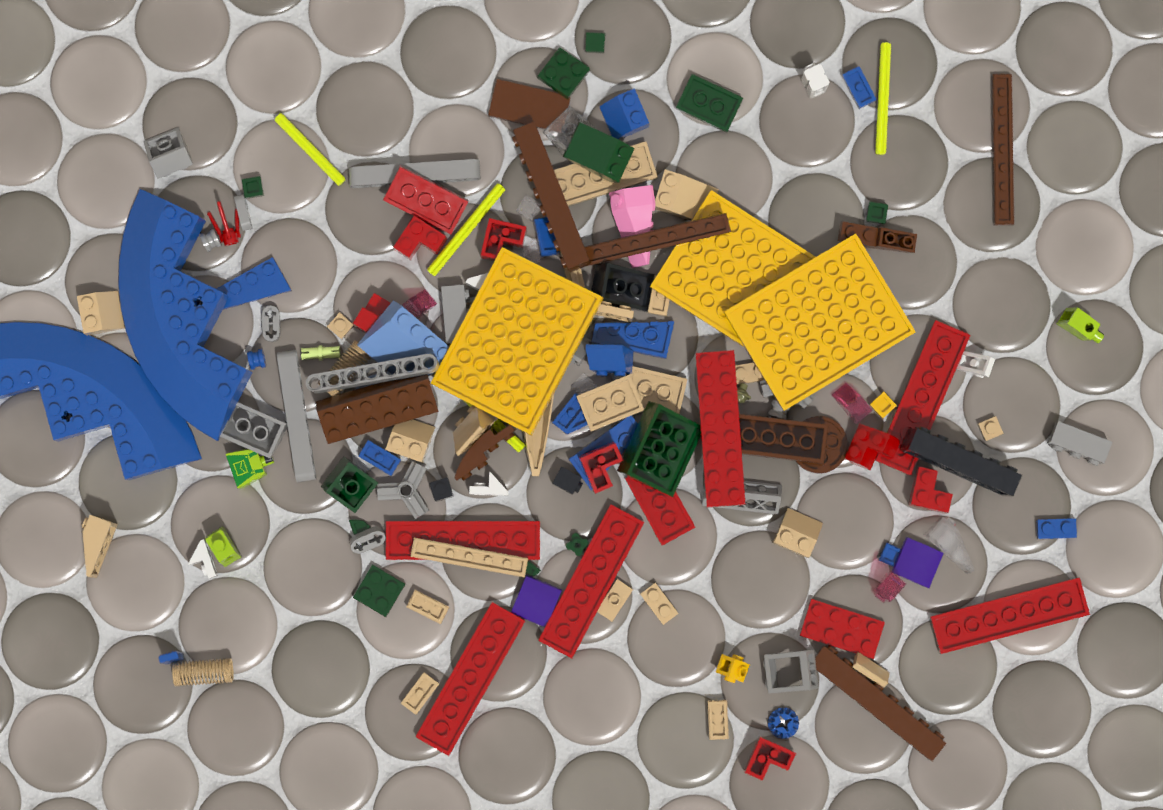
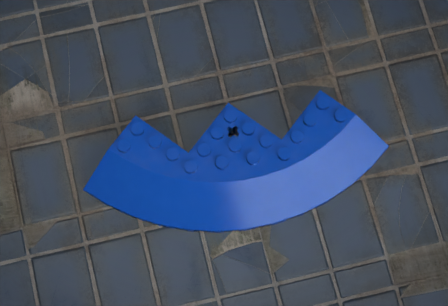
[118,189,253,441]
[0,322,202,481]

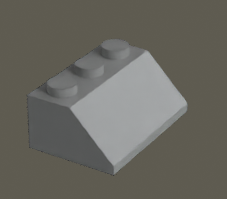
[220,402,288,459]

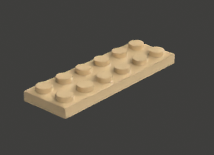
[554,141,658,206]

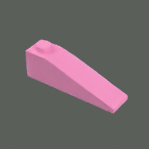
[609,185,655,268]

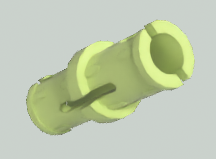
[301,345,340,360]

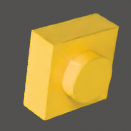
[869,392,897,419]

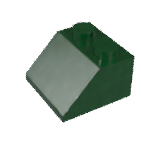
[321,456,378,513]

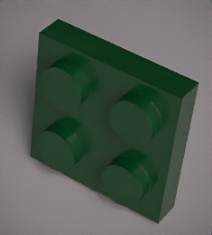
[537,47,590,99]
[353,565,406,617]

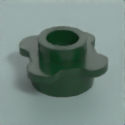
[566,533,589,556]

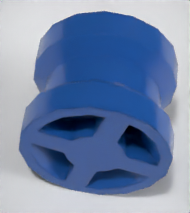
[247,349,266,370]

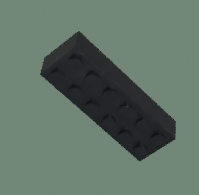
[900,426,1022,496]

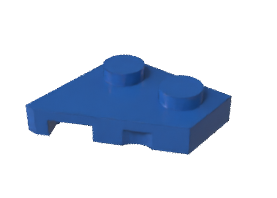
[552,393,588,435]

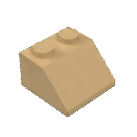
[77,291,125,335]
[385,420,436,463]
[773,508,823,558]

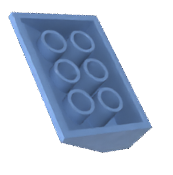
[357,300,449,376]

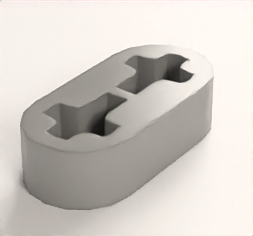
[234,194,253,231]
[262,305,281,342]
[350,526,386,554]

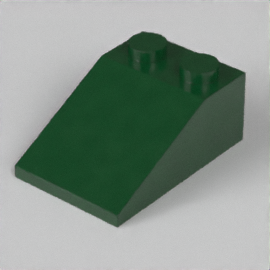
[563,122,635,183]

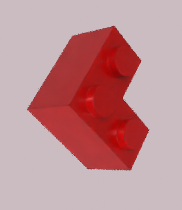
[393,216,447,261]
[481,218,527,261]
[353,293,391,333]
[844,423,901,470]
[578,442,623,494]
[908,467,953,514]
[744,736,796,781]

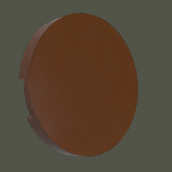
[795,416,848,474]

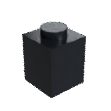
[552,467,583,495]
[429,477,454,502]

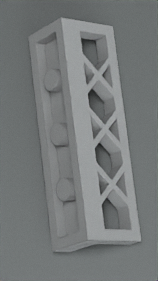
[702,481,782,515]

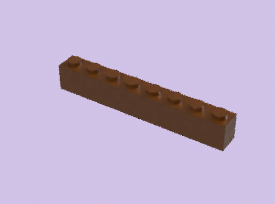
[512,122,591,273]
[815,645,947,762]

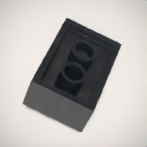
[591,263,655,312]

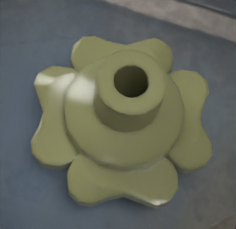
[737,383,751,403]

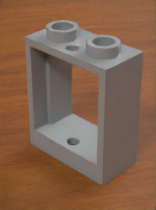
[763,650,818,694]

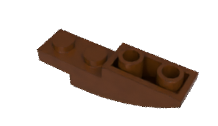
[838,221,917,253]
[454,425,517,481]

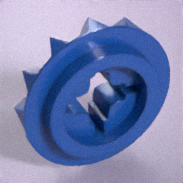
[768,708,799,739]

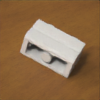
[801,63,830,98]

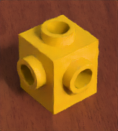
[715,654,750,684]

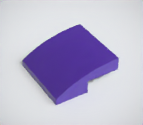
[891,537,944,588]
[511,575,562,627]

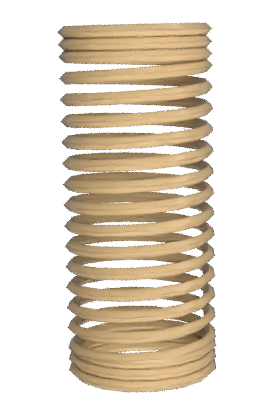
[318,340,372,396]
[172,658,234,687]

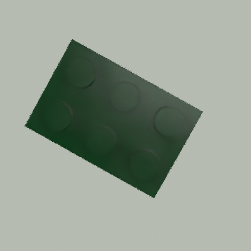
[676,74,743,133]

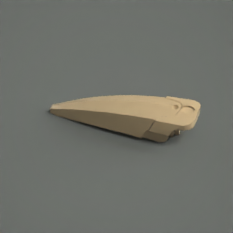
[523,394,554,476]

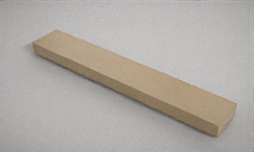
[411,538,528,577]

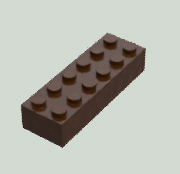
[315,374,439,444]
[739,414,828,465]

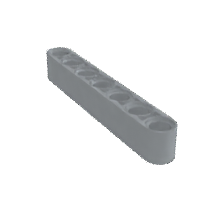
[348,159,481,188]
[277,349,316,483]
[306,354,439,393]

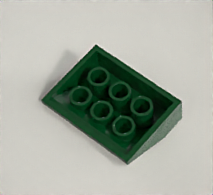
[617,401,702,497]

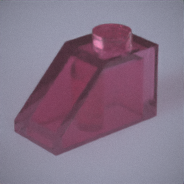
[402,289,437,319]
[831,383,873,424]
[873,572,906,603]

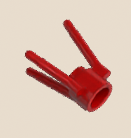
[207,201,241,246]

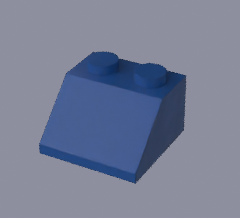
[599,88,649,140]
[585,344,634,377]

